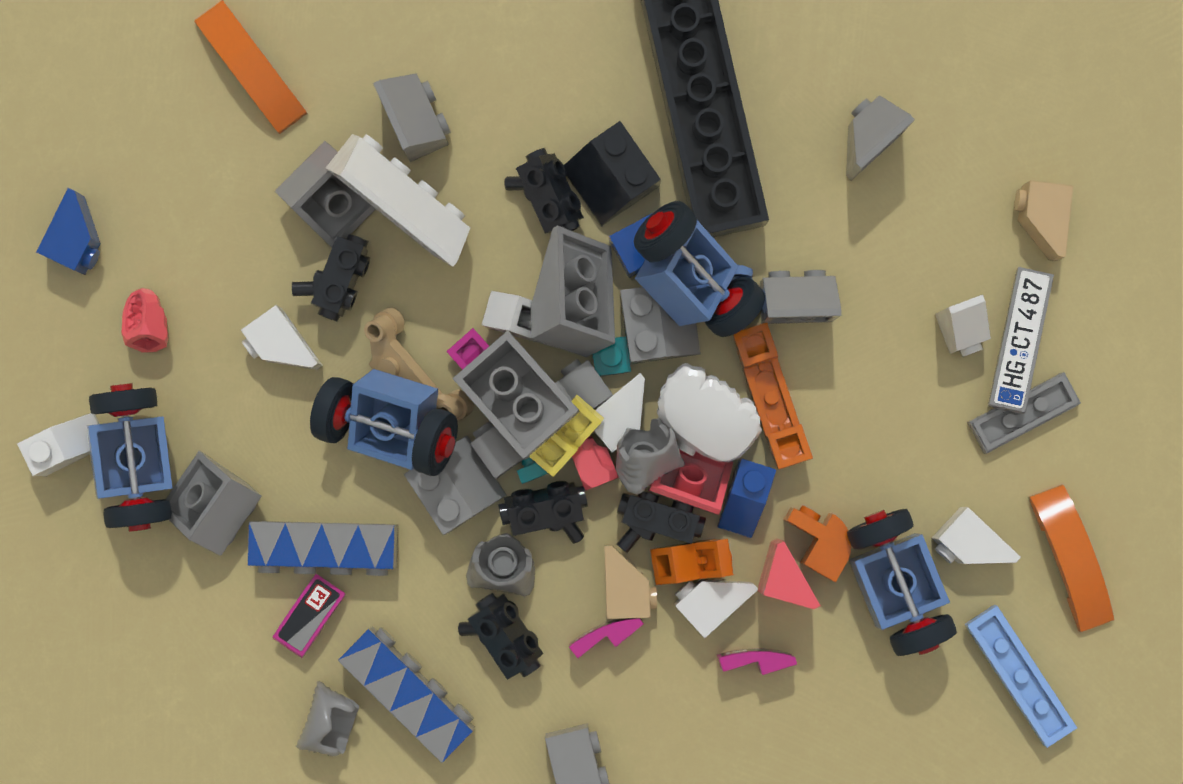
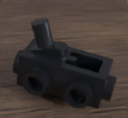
[504,148,584,234]
[292,234,370,322]
[498,481,588,544]
[616,491,706,553]
[458,593,543,680]

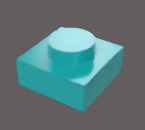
[593,336,631,377]
[517,458,549,484]

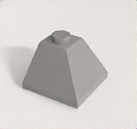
[846,95,915,181]

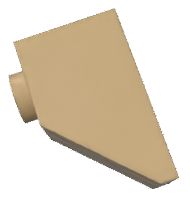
[1014,180,1073,261]
[604,545,657,619]

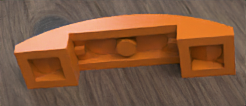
[194,0,307,134]
[733,322,813,470]
[1029,485,1114,632]

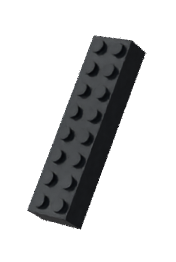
[640,0,769,238]

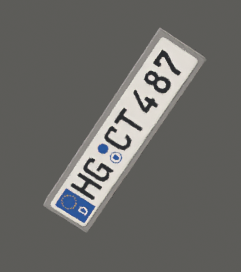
[988,267,1054,414]

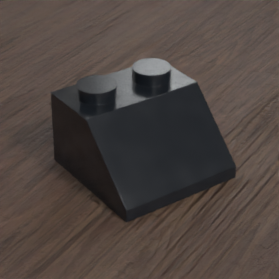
[564,121,661,226]

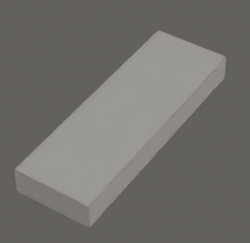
[967,372,1081,454]

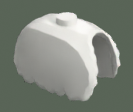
[657,363,762,462]

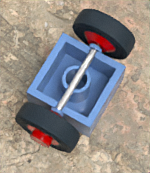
[634,201,765,337]
[310,369,458,476]
[87,383,173,532]
[847,509,957,656]

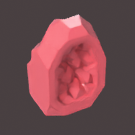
[121,288,169,352]
[572,436,619,491]

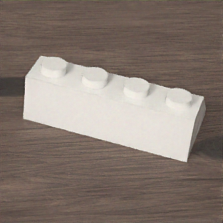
[326,134,470,267]

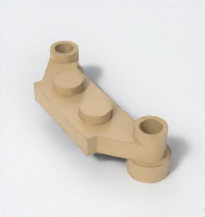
[364,308,474,421]

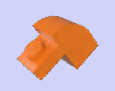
[783,505,851,583]
[650,539,734,585]

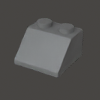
[373,73,451,162]
[275,141,375,247]
[760,270,842,324]
[620,287,701,365]
[404,435,506,535]
[166,451,262,556]

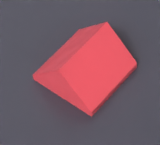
[648,449,734,515]
[757,539,820,609]

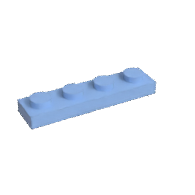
[964,605,1077,748]

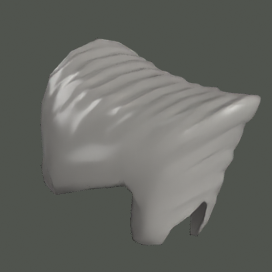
[616,418,685,494]
[466,533,535,597]
[296,681,359,756]

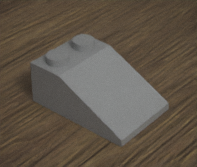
[531,225,615,357]
[453,330,580,460]

